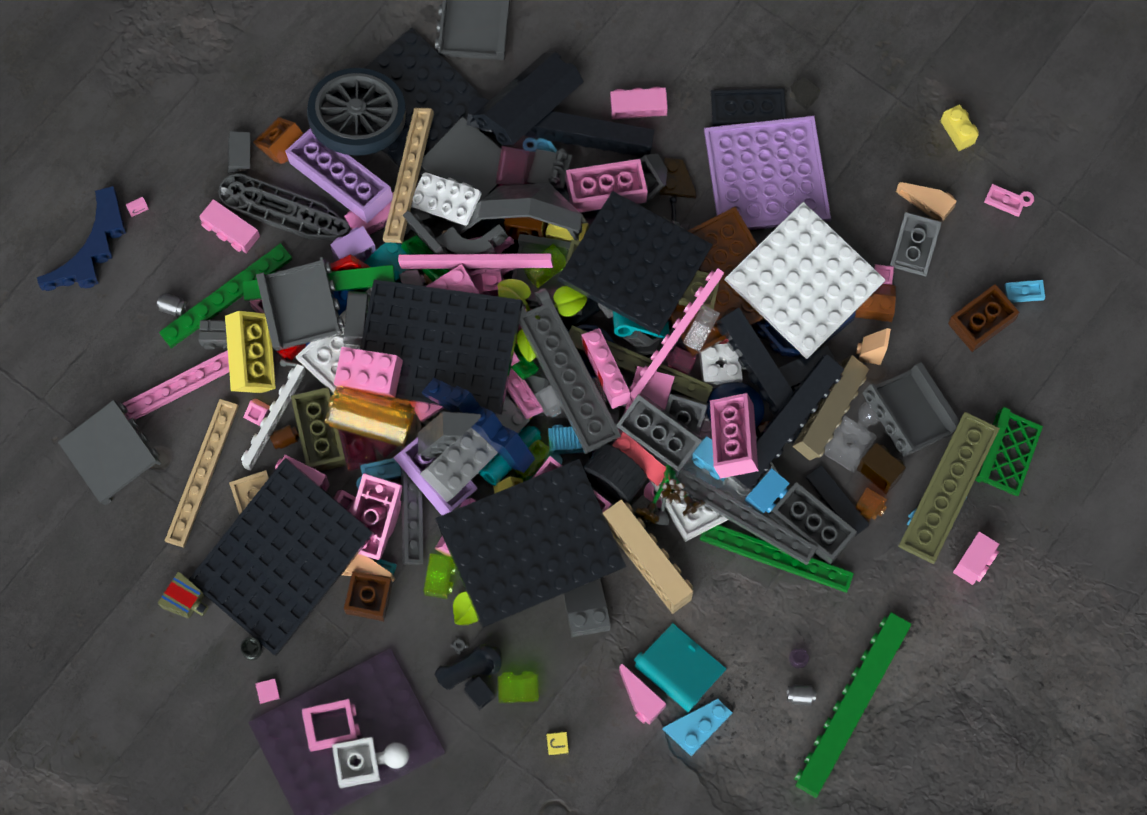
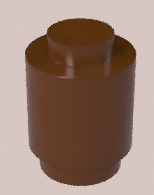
[269,424,300,449]

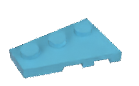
[662,699,732,756]

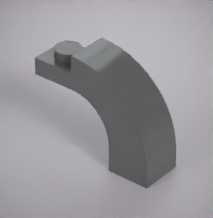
[438,224,508,254]

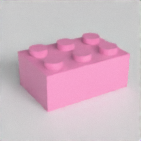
[334,347,403,398]

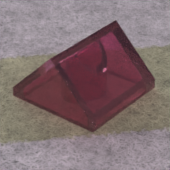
[496,146,535,185]
[338,426,377,471]

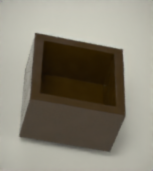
[857,443,906,495]

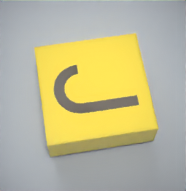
[547,732,569,755]

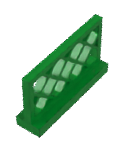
[975,407,1043,496]

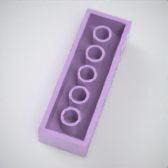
[285,128,393,223]

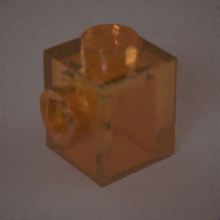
[856,488,887,520]

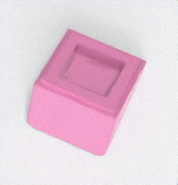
[244,399,270,426]

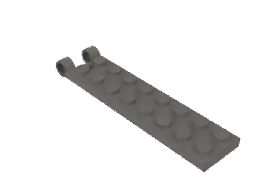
[519,288,621,453]

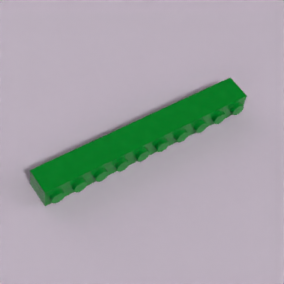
[795,613,912,798]

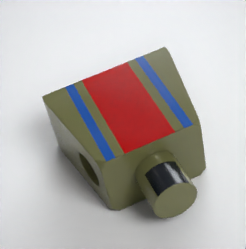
[158,572,209,618]

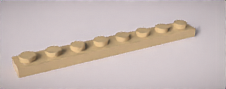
[383,108,434,243]
[165,399,239,548]

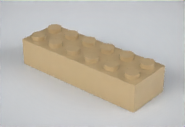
[603,499,693,614]

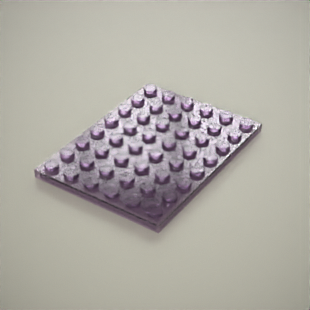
[248,649,445,815]

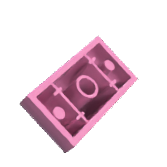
[352,473,402,560]

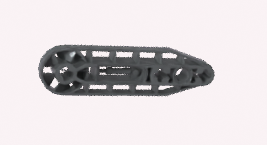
[218,174,350,241]

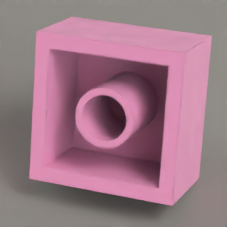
[953,532,999,585]

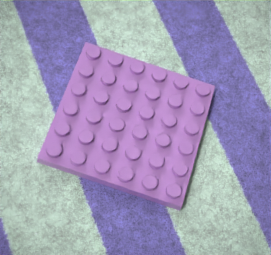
[704,116,831,230]

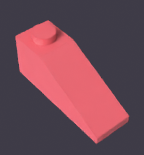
[612,432,666,486]

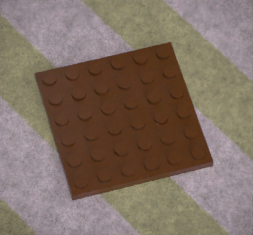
[670,207,765,357]

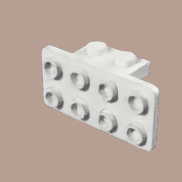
[411,172,482,226]

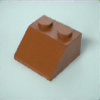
[253,117,304,164]
[855,284,896,322]

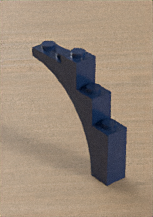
[37,186,126,291]
[422,378,535,473]

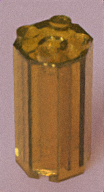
[325,386,415,448]

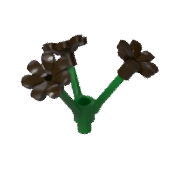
[635,465,705,524]

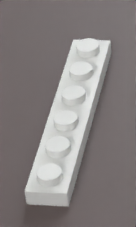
[241,364,306,471]

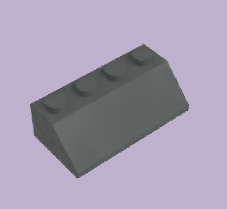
[418,412,481,459]

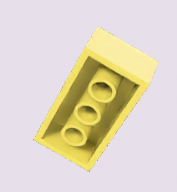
[225,311,276,393]

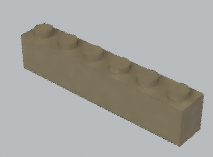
[792,355,869,461]

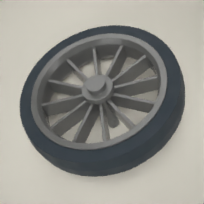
[307,68,406,156]

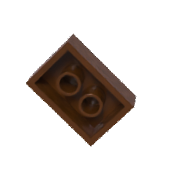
[948,284,1020,352]

